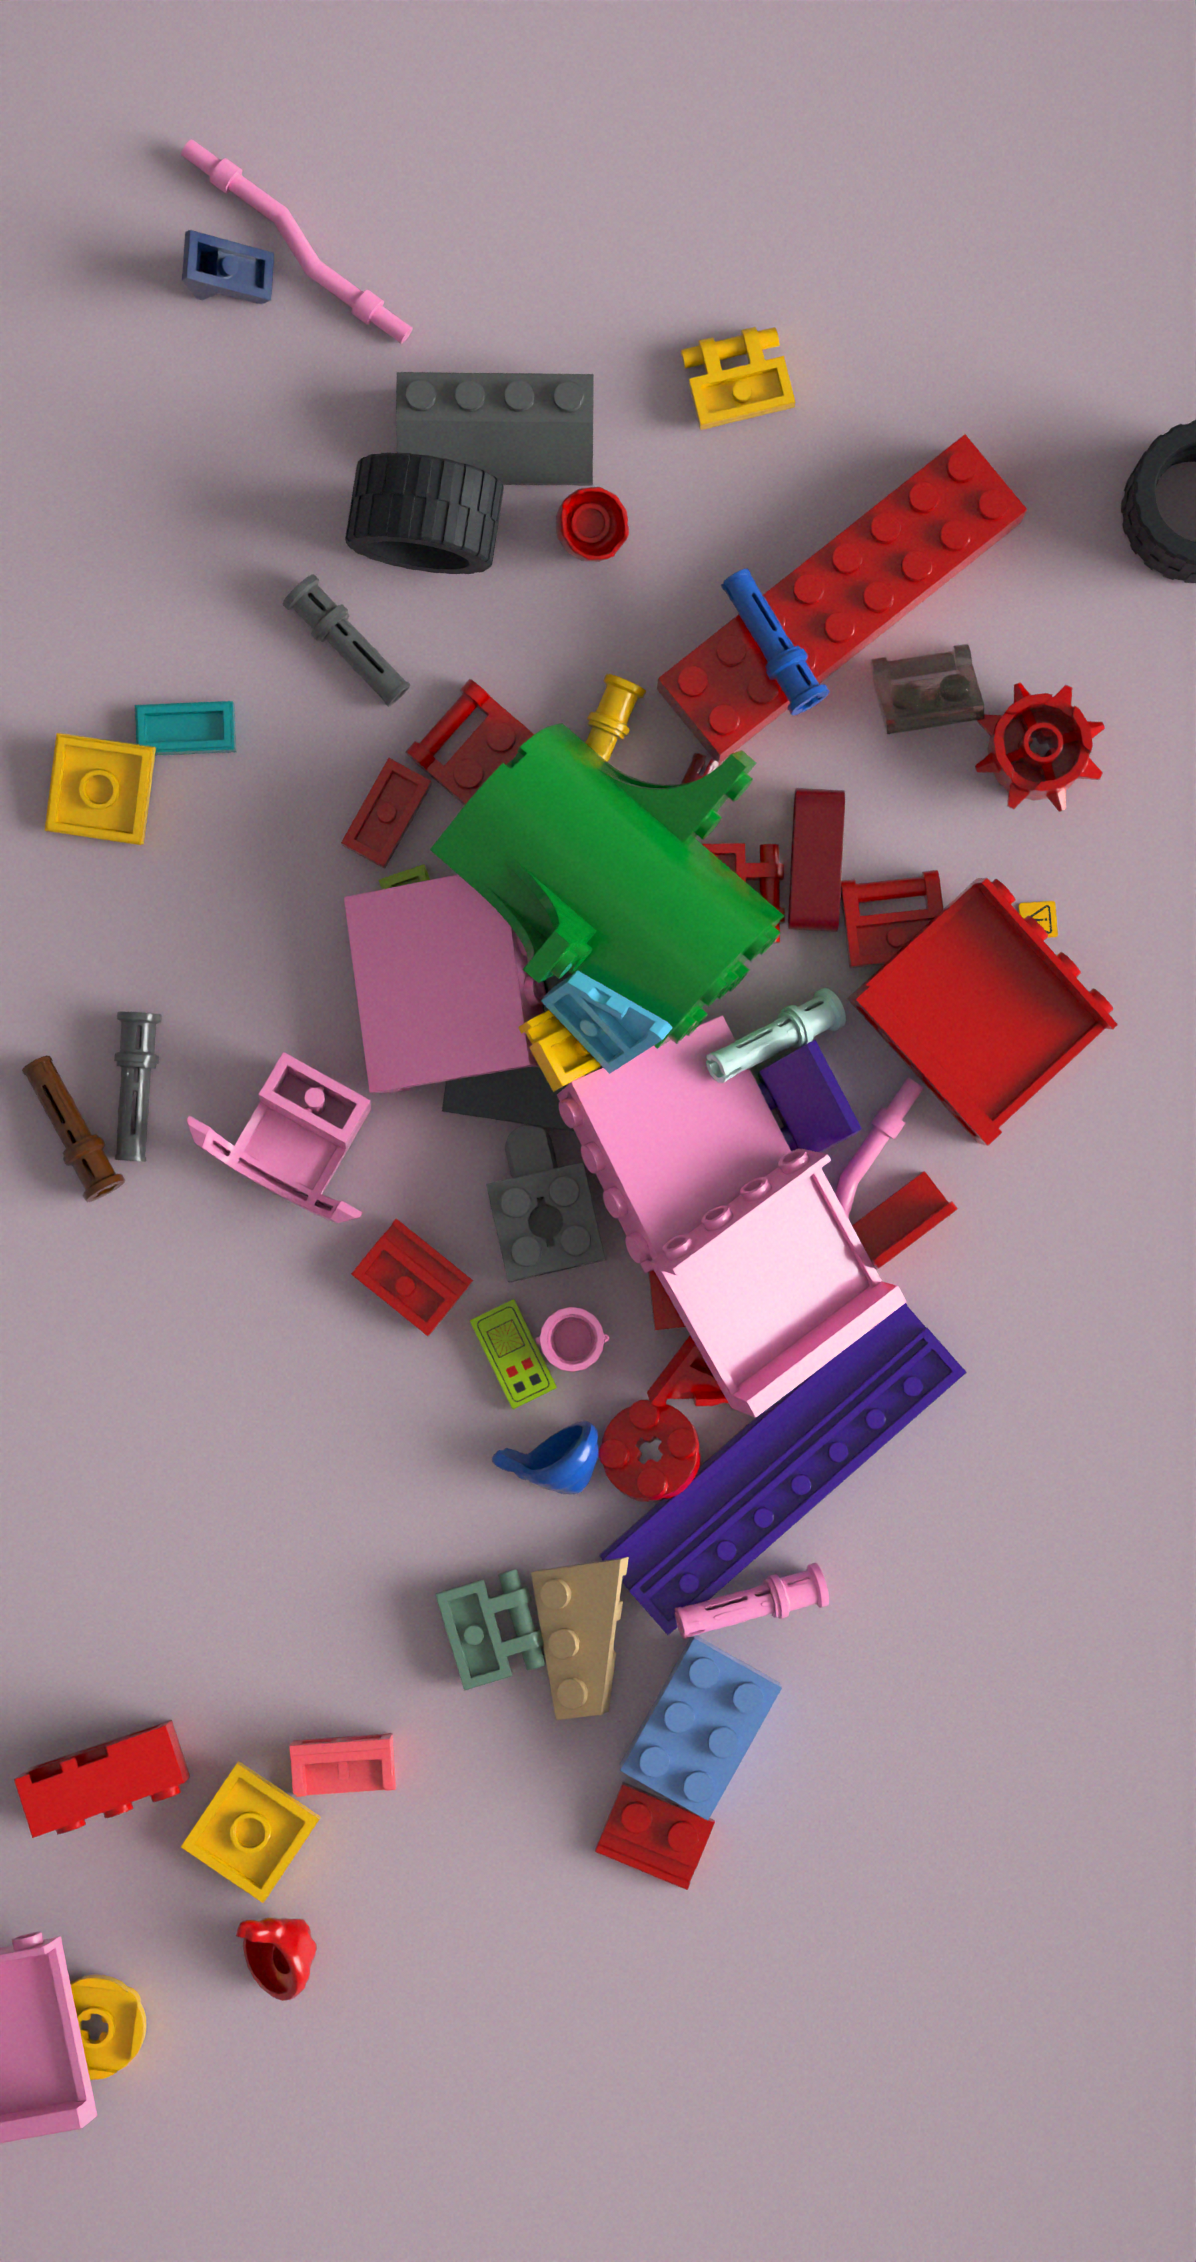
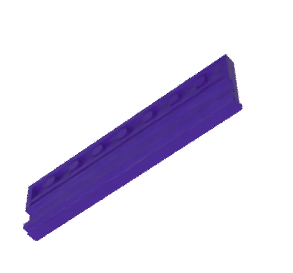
[599,1303,967,1635]

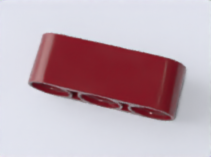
[788,788,845,932]

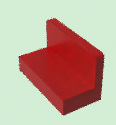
[852,1171,958,1269]

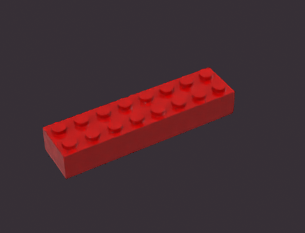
[657,434,1027,764]

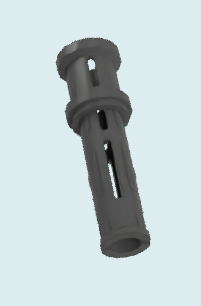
[282,574,410,707]
[114,1012,162,1162]

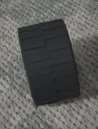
[1121,420,1196,583]
[345,452,504,574]

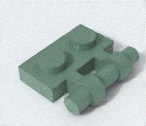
[436,1569,546,1691]

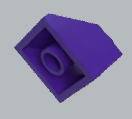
[758,1040,862,1153]

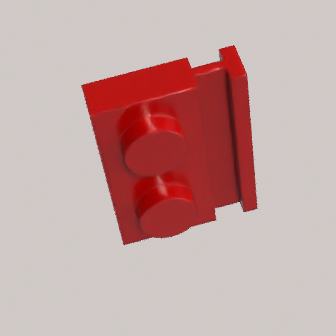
[351,1218,474,1336]
[595,1782,715,1890]

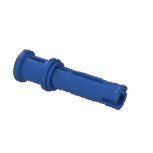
[721,569,830,716]

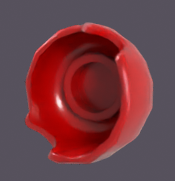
[556,487,629,562]

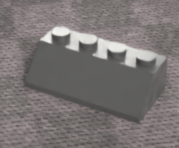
[396,372,594,486]

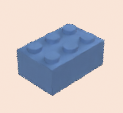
[620,1635,782,1821]

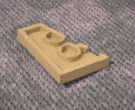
[531,1557,629,1720]

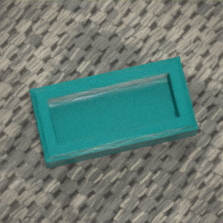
[135,701,236,756]

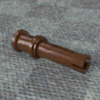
[22,1055,125,1202]

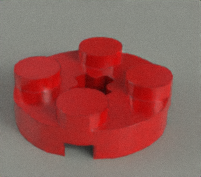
[599,1400,701,1502]

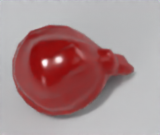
[236,1918,317,2001]

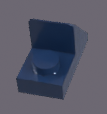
[182,230,274,304]

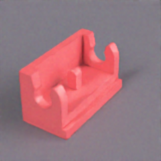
[289,1733,396,1797]

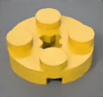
[70,1974,146,2080]

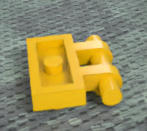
[681,327,796,430]

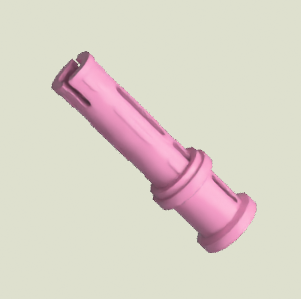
[675,1563,829,1640]

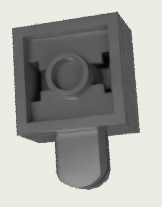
[486,1125,605,1283]

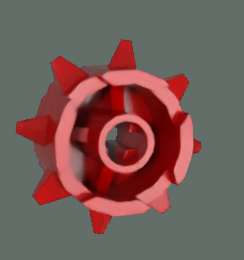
[975,682,1105,812]

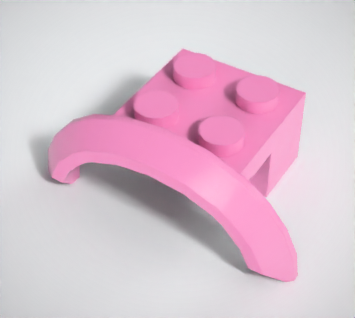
[187,1052,371,1223]

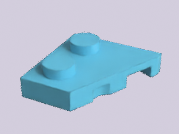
[541,970,673,1074]

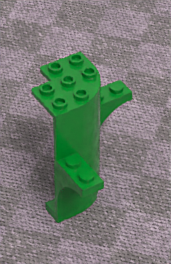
[430,723,784,1049]

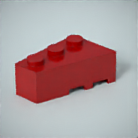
[14,1720,190,1838]

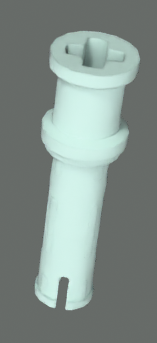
[706,988,846,1083]

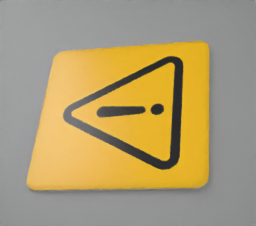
[1019,901,1058,938]

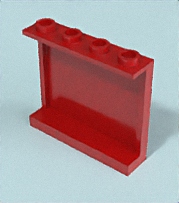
[847,878,1118,1146]

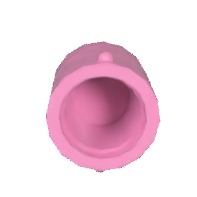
[535,1307,609,1372]

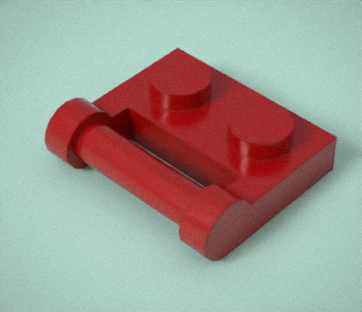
[405,679,534,805]
[840,870,943,968]

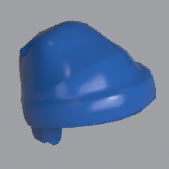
[492,1421,599,1494]

